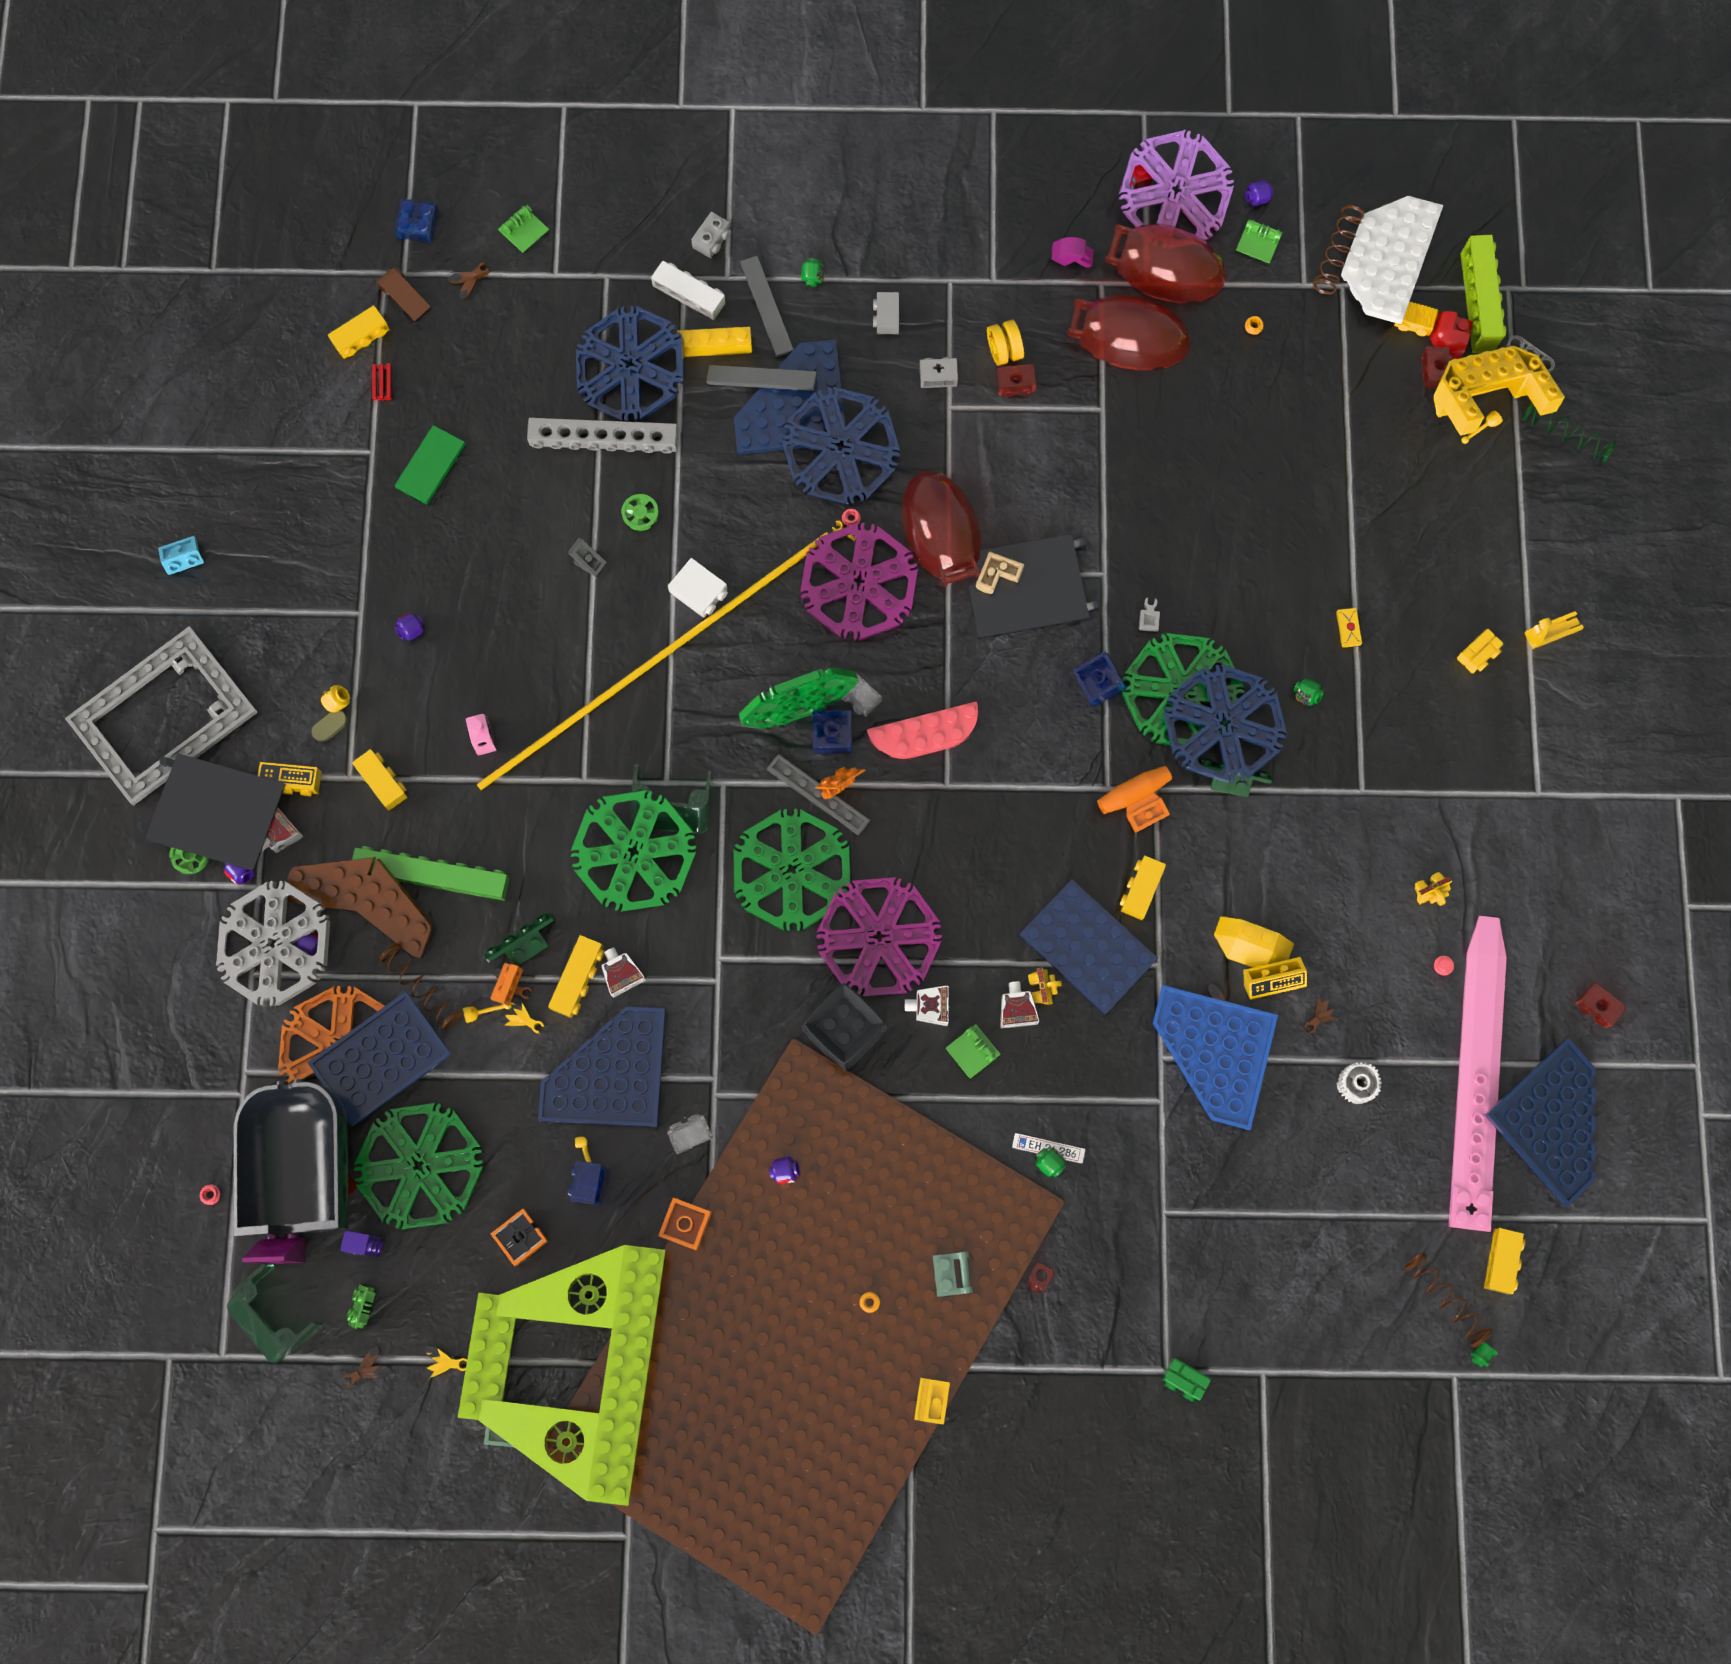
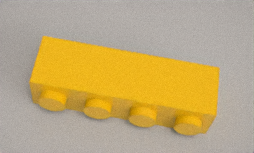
[677,327,752,357]
[548,935,605,1018]

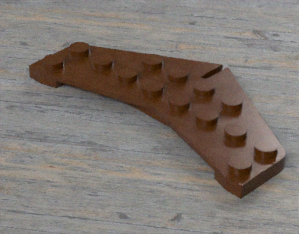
[286,857,433,959]

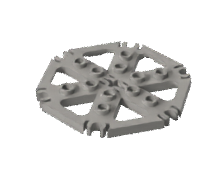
[216,881,330,1006]

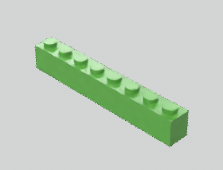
[352,846,510,901]

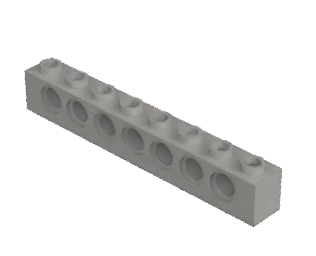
[527,418,678,454]

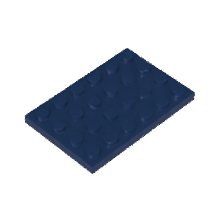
[1019,879,1158,1015]
[307,992,452,1127]

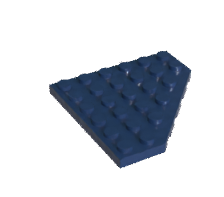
[734,339,846,455]
[538,1006,666,1127]
[1484,1038,1596,1207]

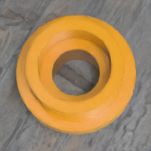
[1245,316,1263,335]
[860,1292,880,1313]

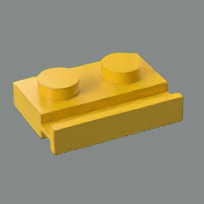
[914,1378,950,1425]

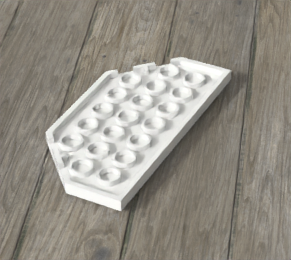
[1341,196,1443,324]

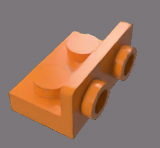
[491,963,523,1006]

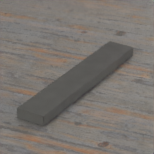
[740,256,794,358]
[706,365,817,391]
[767,754,870,836]

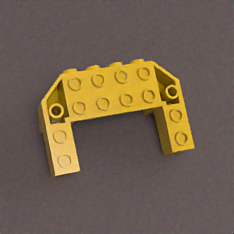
[1434,346,1565,436]

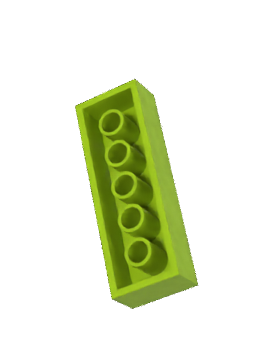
[1461,235,1506,353]

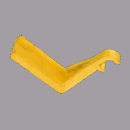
[1525,611,1584,649]

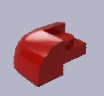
[1429,311,1473,359]

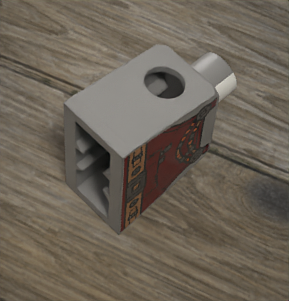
[261,808,304,853]

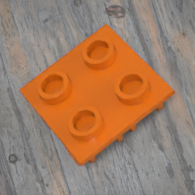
[815,767,865,799]

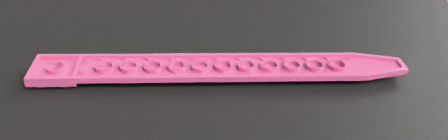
[1449,916,1507,1232]

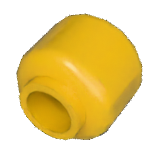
[321,685,350,713]

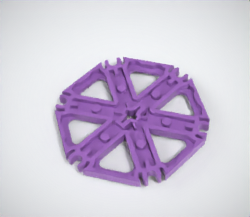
[1119,130,1234,249]

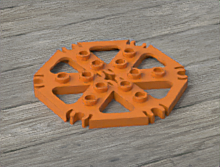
[278,986,385,1085]

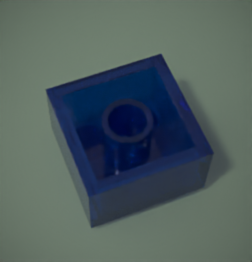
[1073,651,1127,707]
[813,710,852,754]
[568,1161,606,1207]

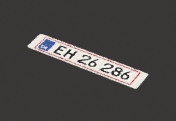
[1012,1133,1085,1163]

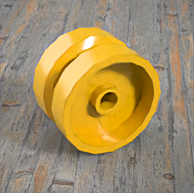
[987,320,1024,366]

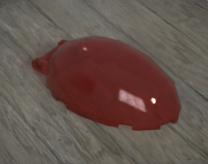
[1105,223,1226,303]
[1067,295,1191,371]
[902,470,982,587]

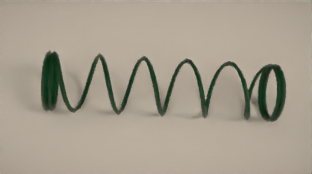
[1521,402,1616,463]

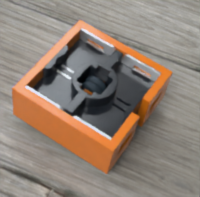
[491,1209,549,1266]

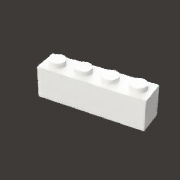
[651,261,725,320]

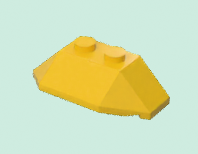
[1214,917,1294,968]

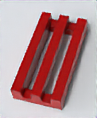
[372,363,392,401]

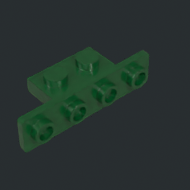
[1198,758,1272,798]
[484,912,554,966]

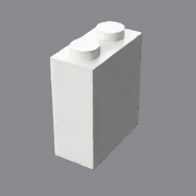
[668,558,728,618]

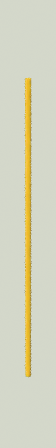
[477,532,828,790]

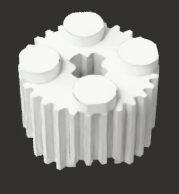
[1337,1062,1381,1104]

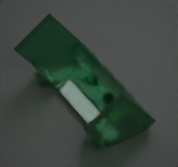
[631,765,713,834]
[227,1263,322,1363]

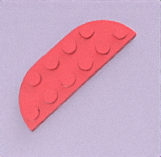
[867,701,978,759]

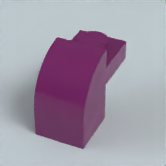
[1051,237,1094,268]

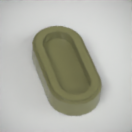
[312,711,347,742]

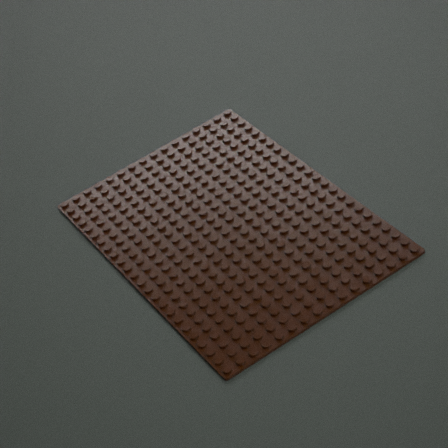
[548,1039,1064,1634]

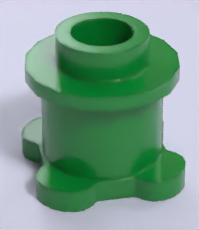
[1471,1342,1498,1367]

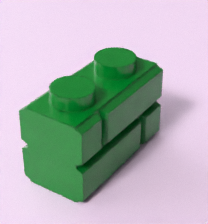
[1162,1358,1211,1402]

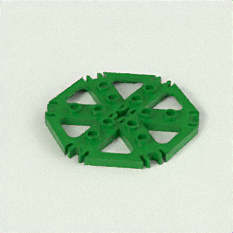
[1122,633,1244,745]
[739,667,858,729]
[571,790,696,912]
[734,809,850,931]
[354,1103,484,1230]

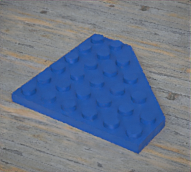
[1153,985,1278,1130]

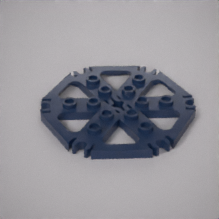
[576,306,685,422]
[781,387,900,506]
[1163,664,1287,783]

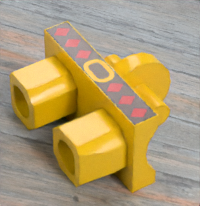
[1415,872,1452,906]
[1028,968,1062,1005]

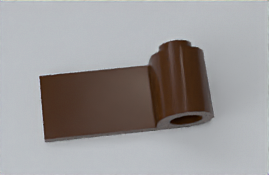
[376,268,431,322]

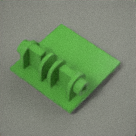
[498,205,549,253]
[1236,220,1283,263]
[946,1024,1001,1079]
[347,1284,376,1329]

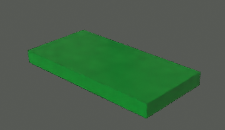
[395,425,466,505]

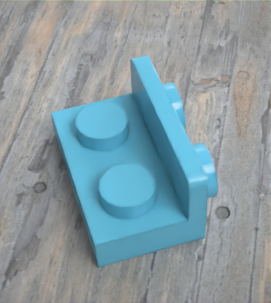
[158,536,204,575]

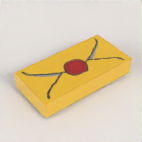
[1336,608,1362,647]

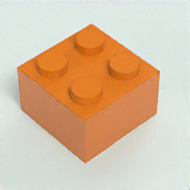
[658,1198,712,1251]

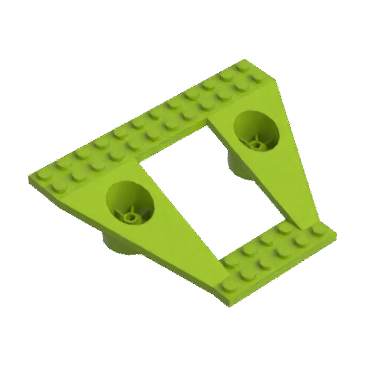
[458,1245,666,1506]

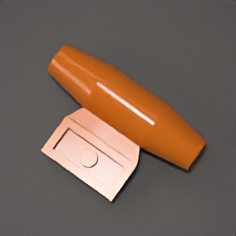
[1097,766,1172,833]

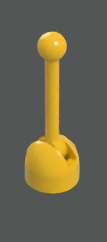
[1461,411,1502,444]
[463,1003,511,1023]

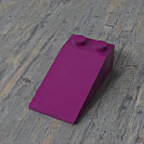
[242,1234,306,1264]

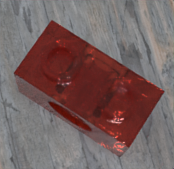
[1422,346,1452,388]
[996,364,1036,397]
[1575,983,1627,1028]

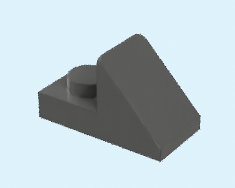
[568,538,607,577]

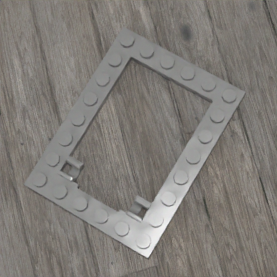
[65,626,257,806]

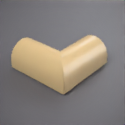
[976,552,1024,594]

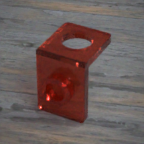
[1026,1262,1054,1293]

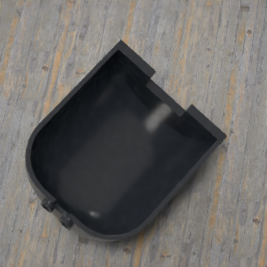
[234,1079,349,1236]

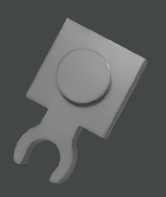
[1139,598,1160,632]

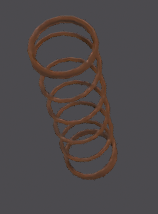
[1313,205,1364,294]
[379,943,462,1029]
[1404,1252,1492,1347]

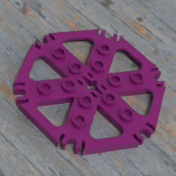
[800,523,918,641]
[817,877,942,997]

